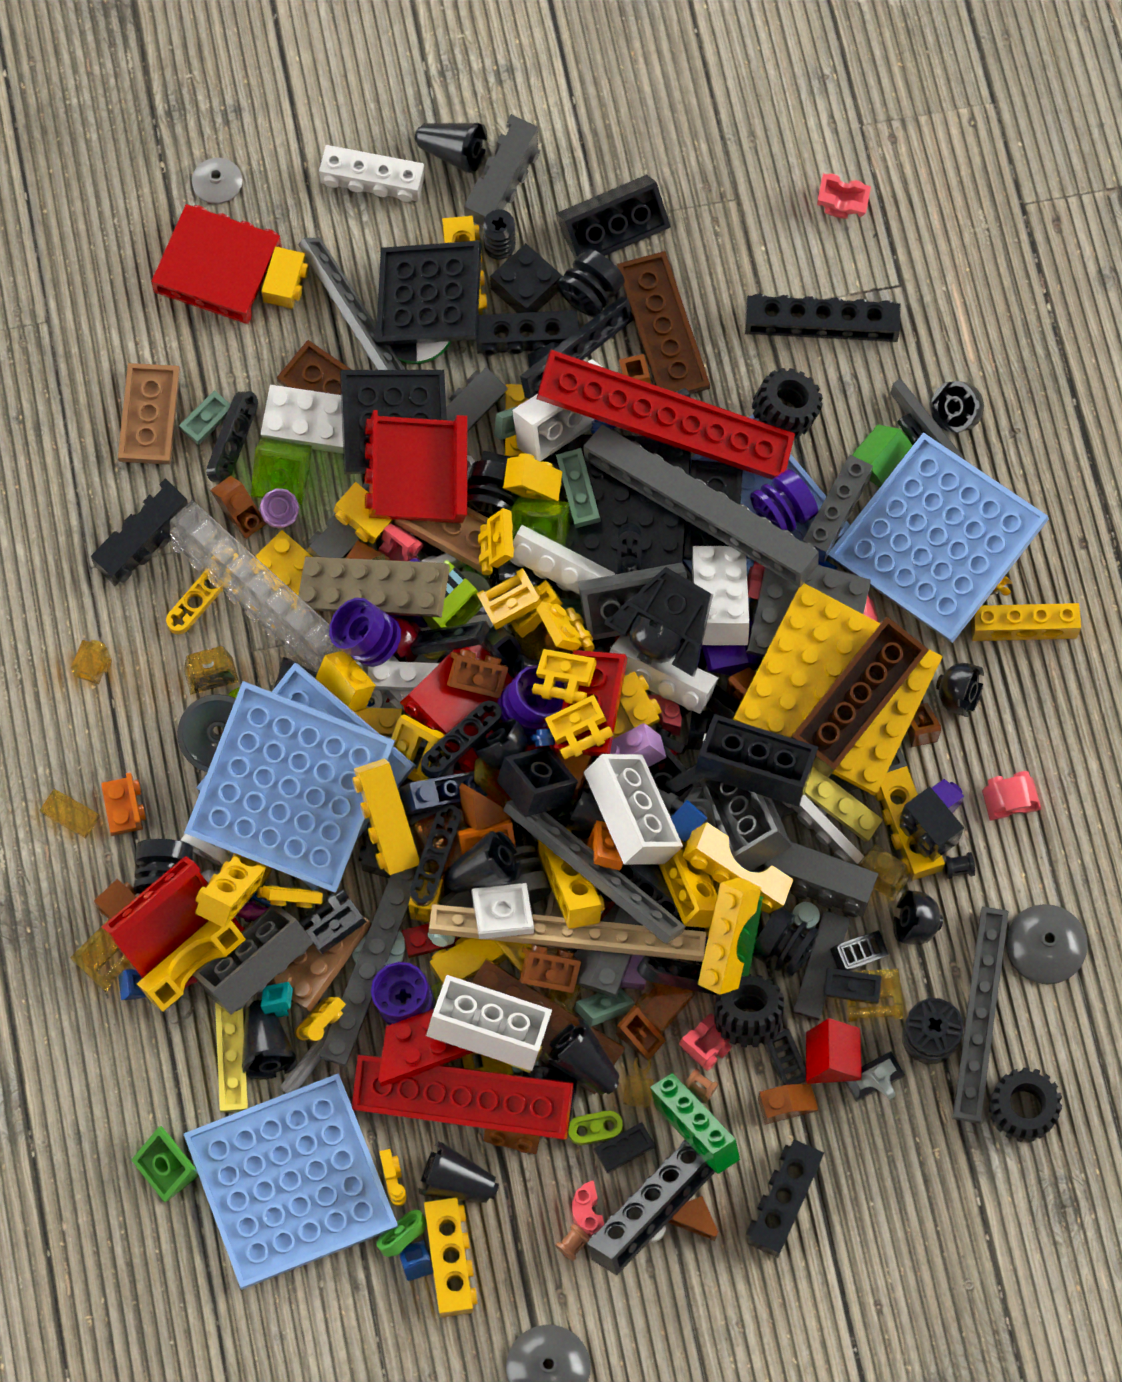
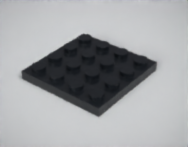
[376,241,482,346]
[340,370,447,474]

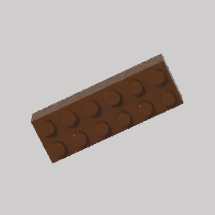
[790,616,929,777]

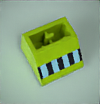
[423,560,483,629]

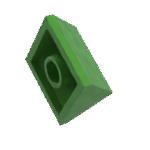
[852,424,913,488]
[131,1126,199,1202]

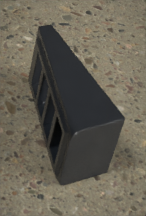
[830,930,889,971]
[764,1028,806,1085]

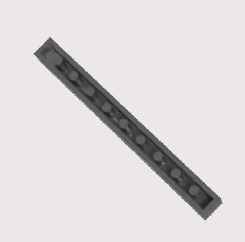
[307,367,508,558]
[584,425,819,587]

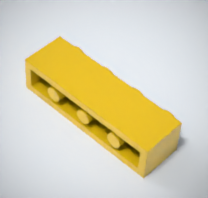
[352,758,420,875]
[429,937,508,987]

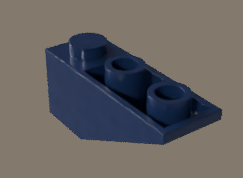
[398,770,488,815]

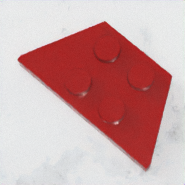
[379,1009,475,1087]

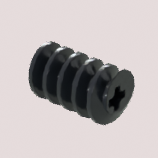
[483,209,516,260]

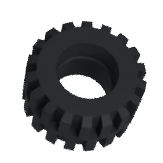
[752,368,823,439]
[714,974,784,1048]
[989,1067,1062,1142]

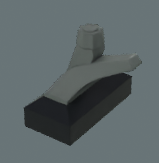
[845,1051,905,1102]

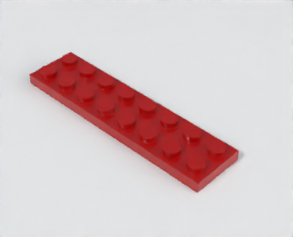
[352,1054,573,1139]

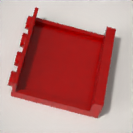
[151,204,282,324]
[365,410,467,523]
[400,645,513,773]
[102,856,245,989]

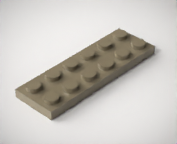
[296,557,450,618]

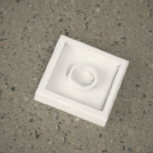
[472,883,534,939]

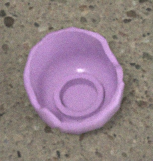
[260,488,299,528]

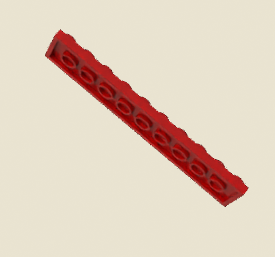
[536,350,795,480]

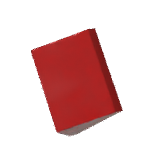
[806,1018,862,1084]

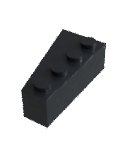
[91,478,192,586]

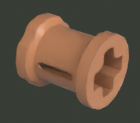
[684,1068,719,1104]
[555,1224,590,1261]

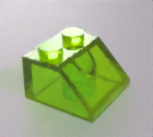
[251,437,312,505]
[511,497,569,547]

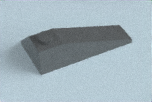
[574,903,643,999]

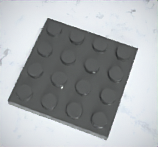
[745,565,871,658]

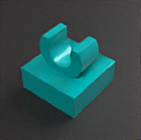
[261,981,293,1018]

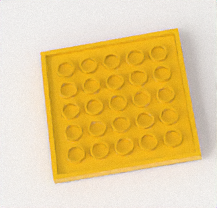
[732,583,943,796]

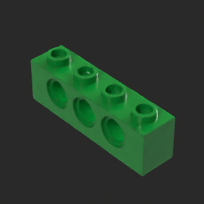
[650,1073,741,1174]

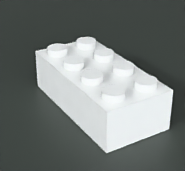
[513,359,604,461]
[261,385,343,454]
[692,546,749,645]
[584,754,683,865]
[426,975,552,1071]

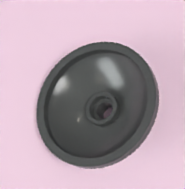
[177,694,236,772]
[1006,904,1088,984]
[506,1325,591,1382]

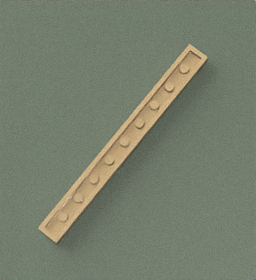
[429,904,706,961]

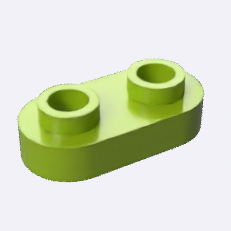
[568,1110,623,1145]

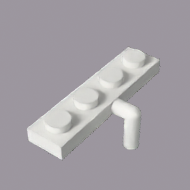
[368,661,439,691]
[782,794,864,864]

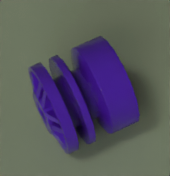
[750,469,819,532]
[329,597,401,667]
[497,665,566,736]
[371,962,435,1025]

